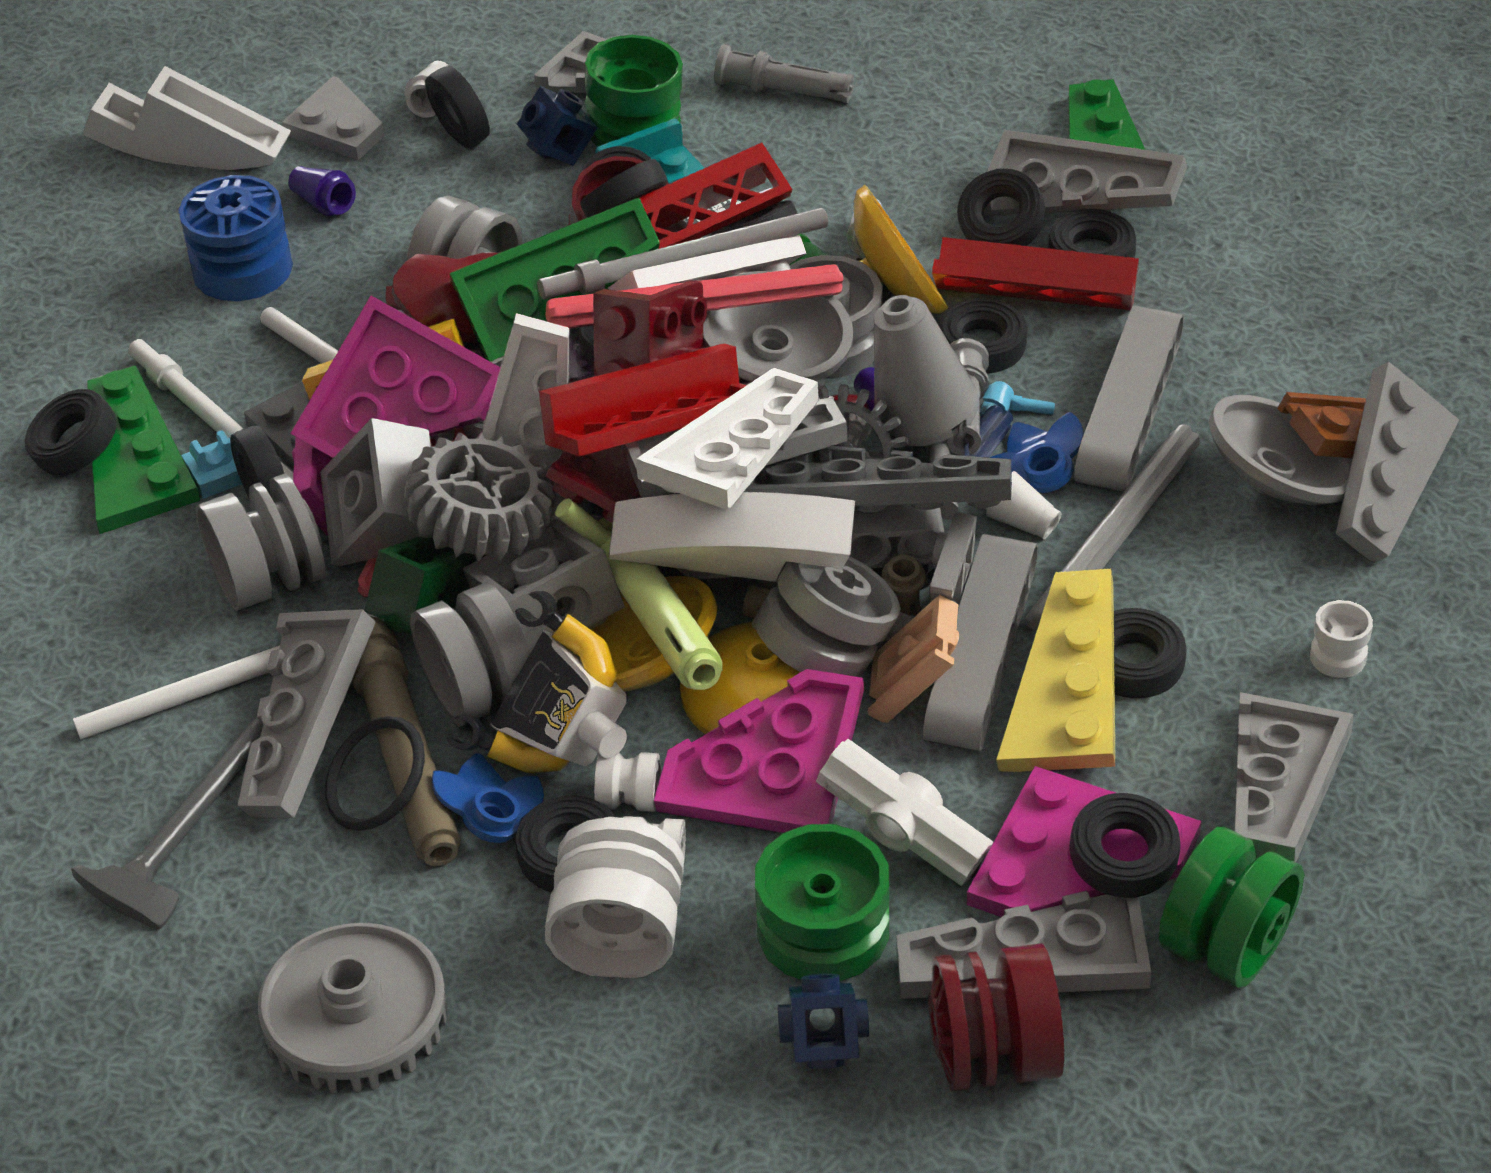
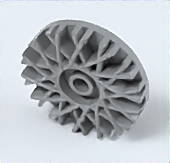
[258,923,448,1093]

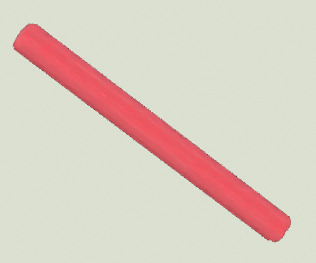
[546,264,843,328]

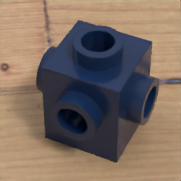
[517,86,598,166]
[777,974,869,1069]

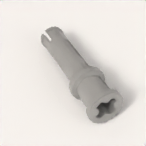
[714,44,854,104]
[947,338,989,456]

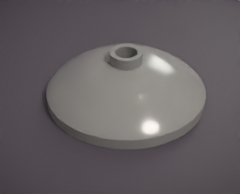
[703,271,853,382]
[1209,395,1353,505]

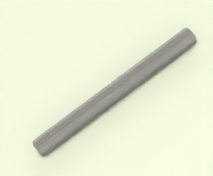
[1026,424,1200,632]

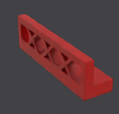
[639,143,793,249]
[932,237,1139,310]
[539,343,747,456]

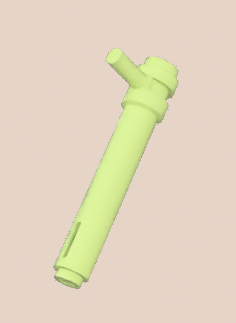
[555,498,722,690]

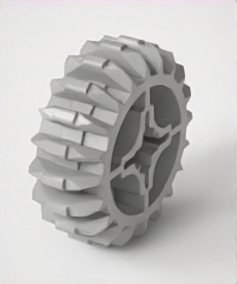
[404,432,555,562]

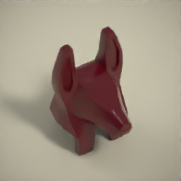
[386,252,498,344]

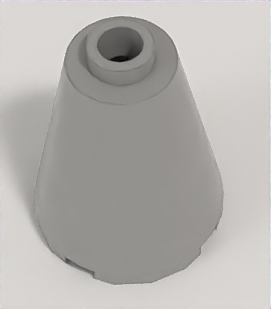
[874,295,979,446]

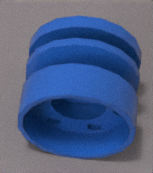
[179,175,293,301]

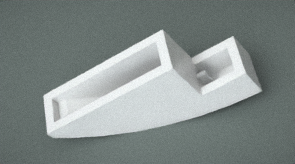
[82,66,291,170]
[608,492,855,582]

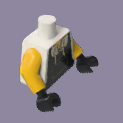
[447,591,627,773]

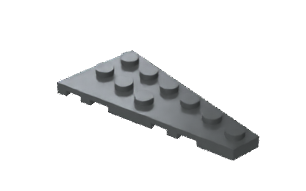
[671,446,1012,512]

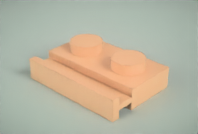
[867,594,959,723]

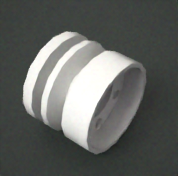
[545,817,684,978]

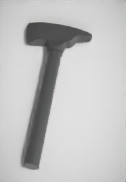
[72,720,263,929]

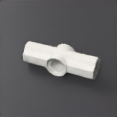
[816,739,993,886]

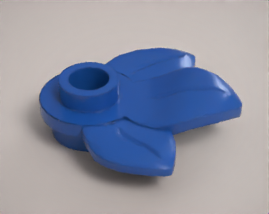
[990,412,1084,493]
[432,753,544,843]

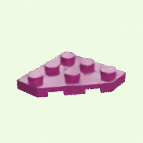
[290,296,500,458]
[654,669,864,833]
[967,766,1202,917]

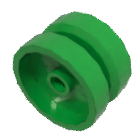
[755,824,889,981]
[1158,827,1305,988]

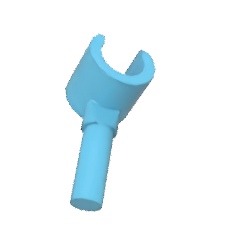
[980,381,1055,417]

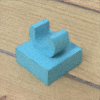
[181,430,242,499]

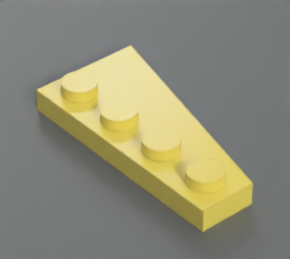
[996,569,1115,772]

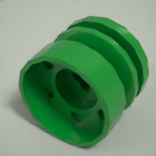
[584,35,683,147]

